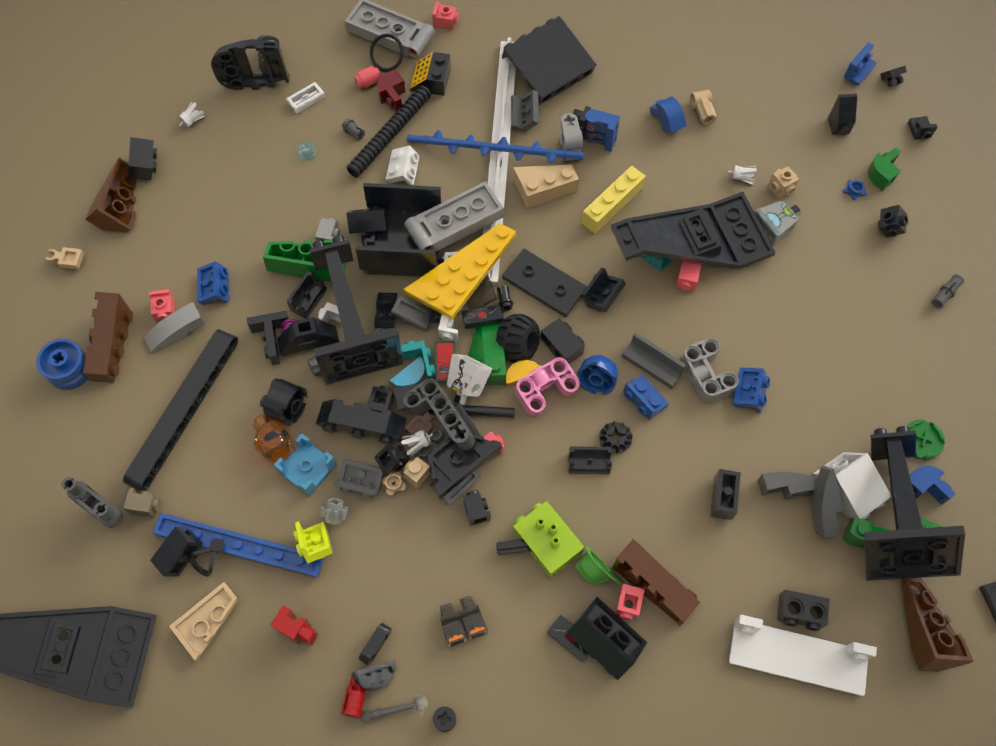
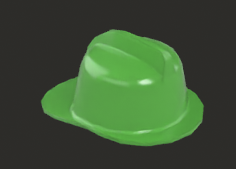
[576,545,624,584]

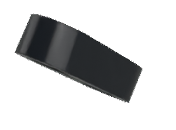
[359,622,392,666]

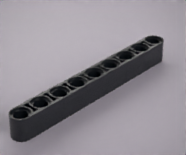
[123,329,238,491]

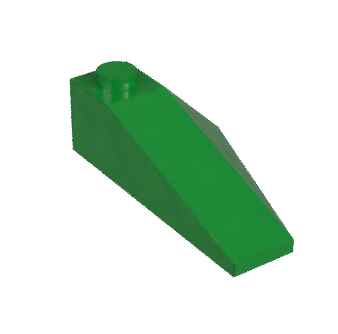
[468,323,506,386]

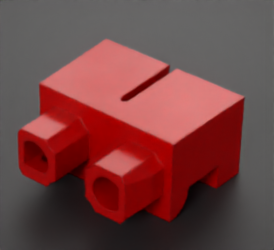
[270,605,319,646]

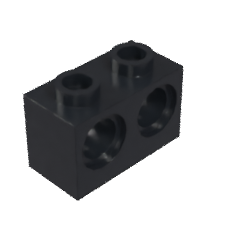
[777,590,830,631]

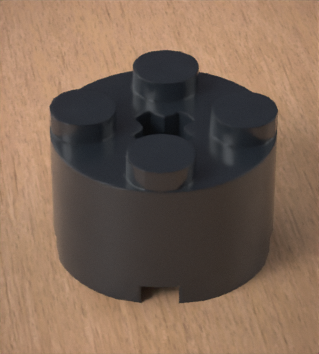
[260,378,307,426]

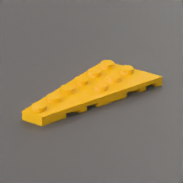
[403,223,516,320]

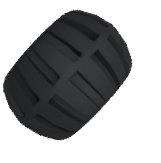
[496,314,540,362]

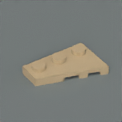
[169,582,239,662]

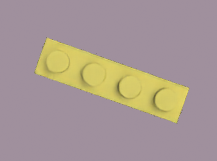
[581,166,646,234]

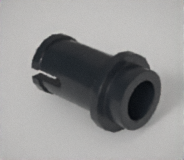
[497,285,514,311]

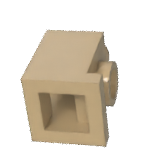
[402,457,431,490]

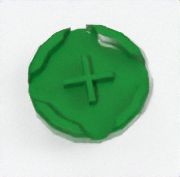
[907,419,945,460]

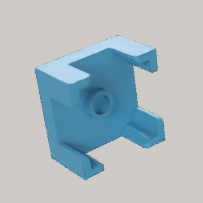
[274,433,337,497]

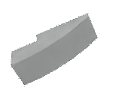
[143,302,204,354]

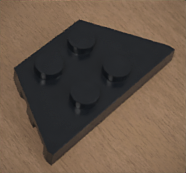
[427,432,502,500]

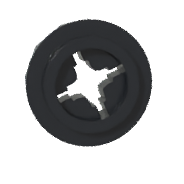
[599,421,633,453]

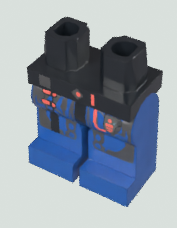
[572,106,620,152]

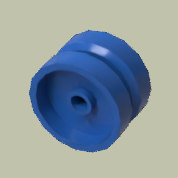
[36,339,88,390]

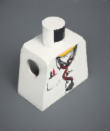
[447,354,492,405]

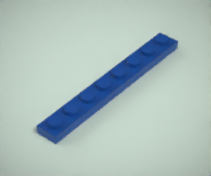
[153,513,325,578]

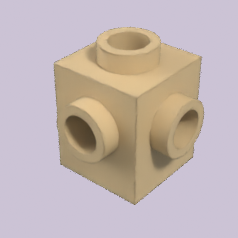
[768,166,799,200]

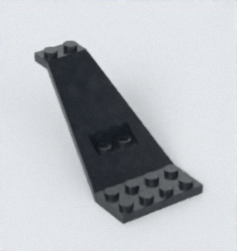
[0,606,157,708]

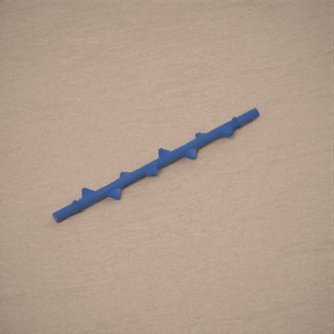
[407,130,585,163]

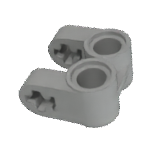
[559,113,583,162]

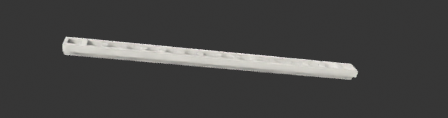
[480,37,516,285]

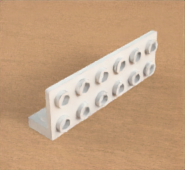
[729,615,877,696]

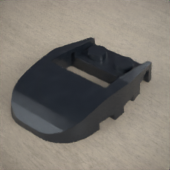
[211,39,290,90]

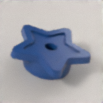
[843,180,867,200]

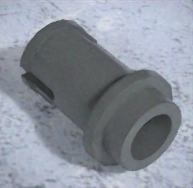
[342,119,365,140]

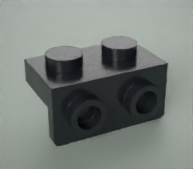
[582,267,626,313]

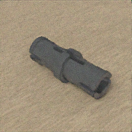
[931,274,964,308]

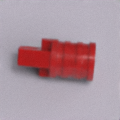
[340,676,366,718]

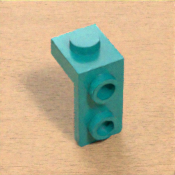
[401,340,436,379]

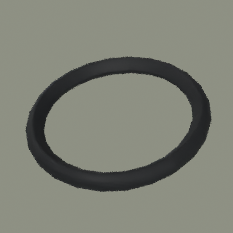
[370,33,404,72]

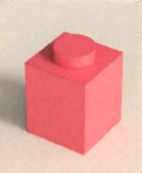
[675,260,702,292]

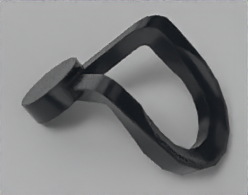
[189,538,225,577]

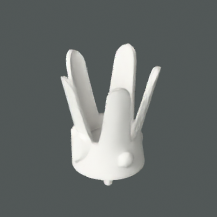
[178,102,205,128]
[728,165,757,185]
[401,430,433,456]

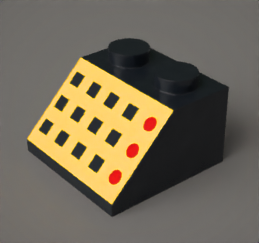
[410,52,451,96]

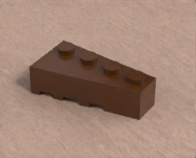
[83,292,133,383]
[612,539,700,626]

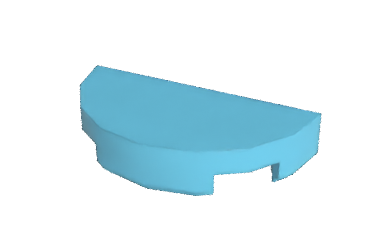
[390,356,425,387]

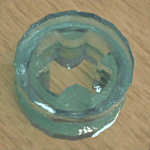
[298,141,316,160]

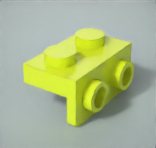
[293,521,332,563]

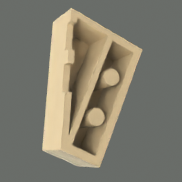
[513,165,579,208]

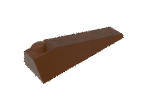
[85,158,136,232]
[901,578,973,672]

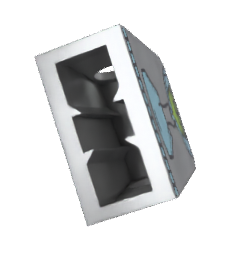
[755,201,801,246]

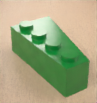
[263,239,348,282]

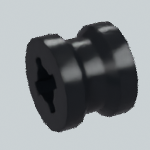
[433,706,456,732]

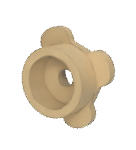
[382,472,406,496]

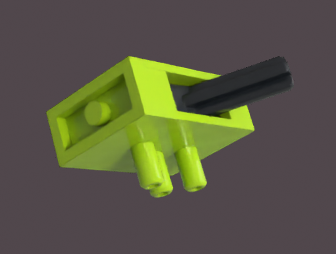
[496,501,585,578]

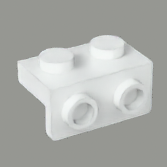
[385,145,420,185]

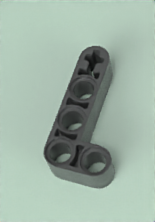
[403,379,475,450]

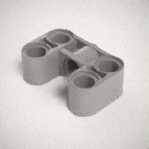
[681,338,739,403]

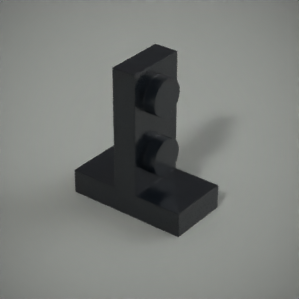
[247,311,289,365]

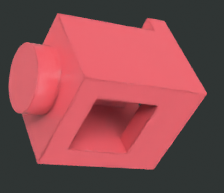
[432,1,459,30]
[149,289,175,321]
[615,584,645,621]

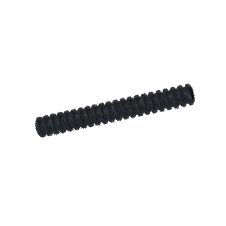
[346,85,431,178]

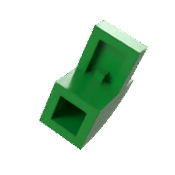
[868,147,901,191]

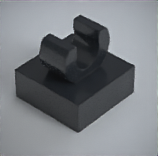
[880,66,907,87]

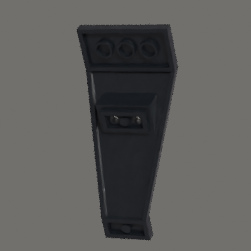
[611,192,775,269]

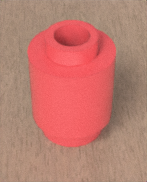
[354,65,381,89]

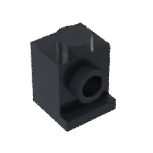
[368,386,394,412]
[374,444,411,474]
[463,490,491,526]

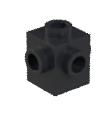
[878,205,909,237]

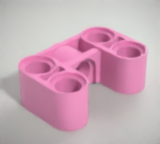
[514,357,579,417]

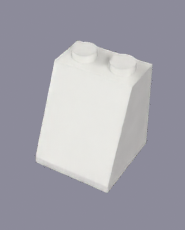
[813,452,892,519]

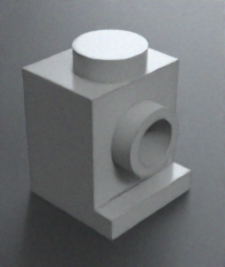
[315,218,340,241]

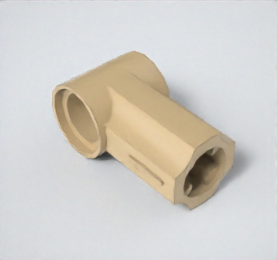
[690,90,717,125]

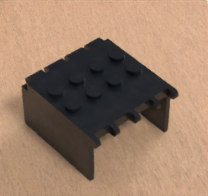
[356,183,444,276]

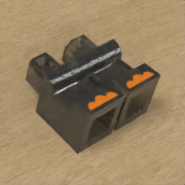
[440,596,488,648]

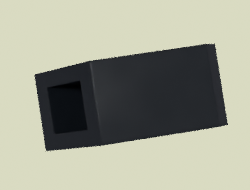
[277,317,339,356]

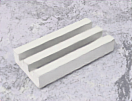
[286,82,326,114]

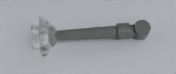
[362,691,429,723]

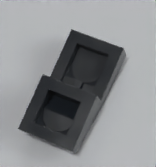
[374,292,397,328]

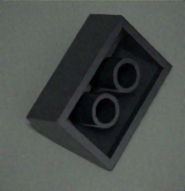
[567,597,647,680]

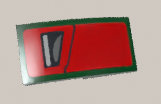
[435,341,455,381]

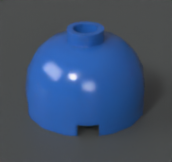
[577,355,618,395]

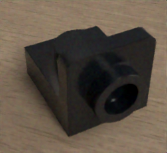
[907,116,938,140]

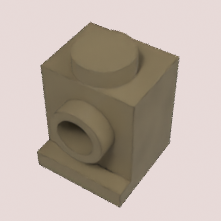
[123,488,161,518]

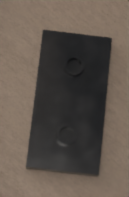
[502,248,587,318]

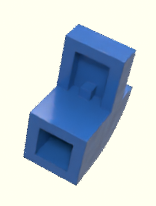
[649,96,687,133]
[910,466,956,505]

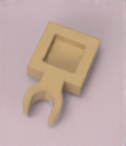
[46,247,84,269]

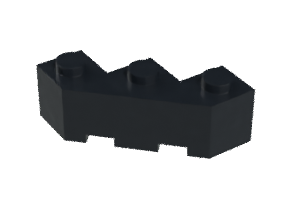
[316,399,406,445]

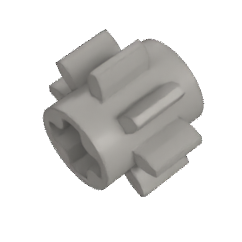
[320,498,348,525]

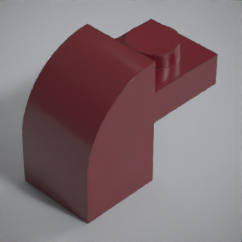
[377,69,406,112]

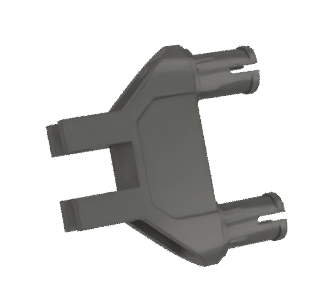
[61,477,123,528]

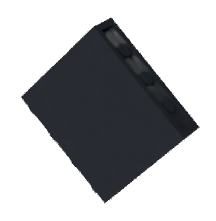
[502,16,597,105]

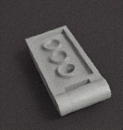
[344,0,435,58]
[404,181,505,251]

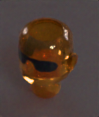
[253,414,294,463]

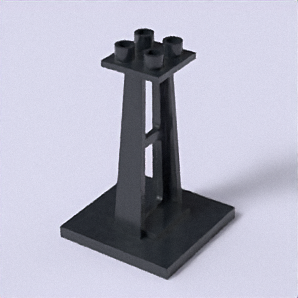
[309,236,403,385]
[864,426,965,581]

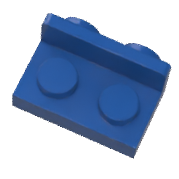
[844,42,877,85]
[197,261,229,305]
[733,367,770,413]
[623,375,669,420]

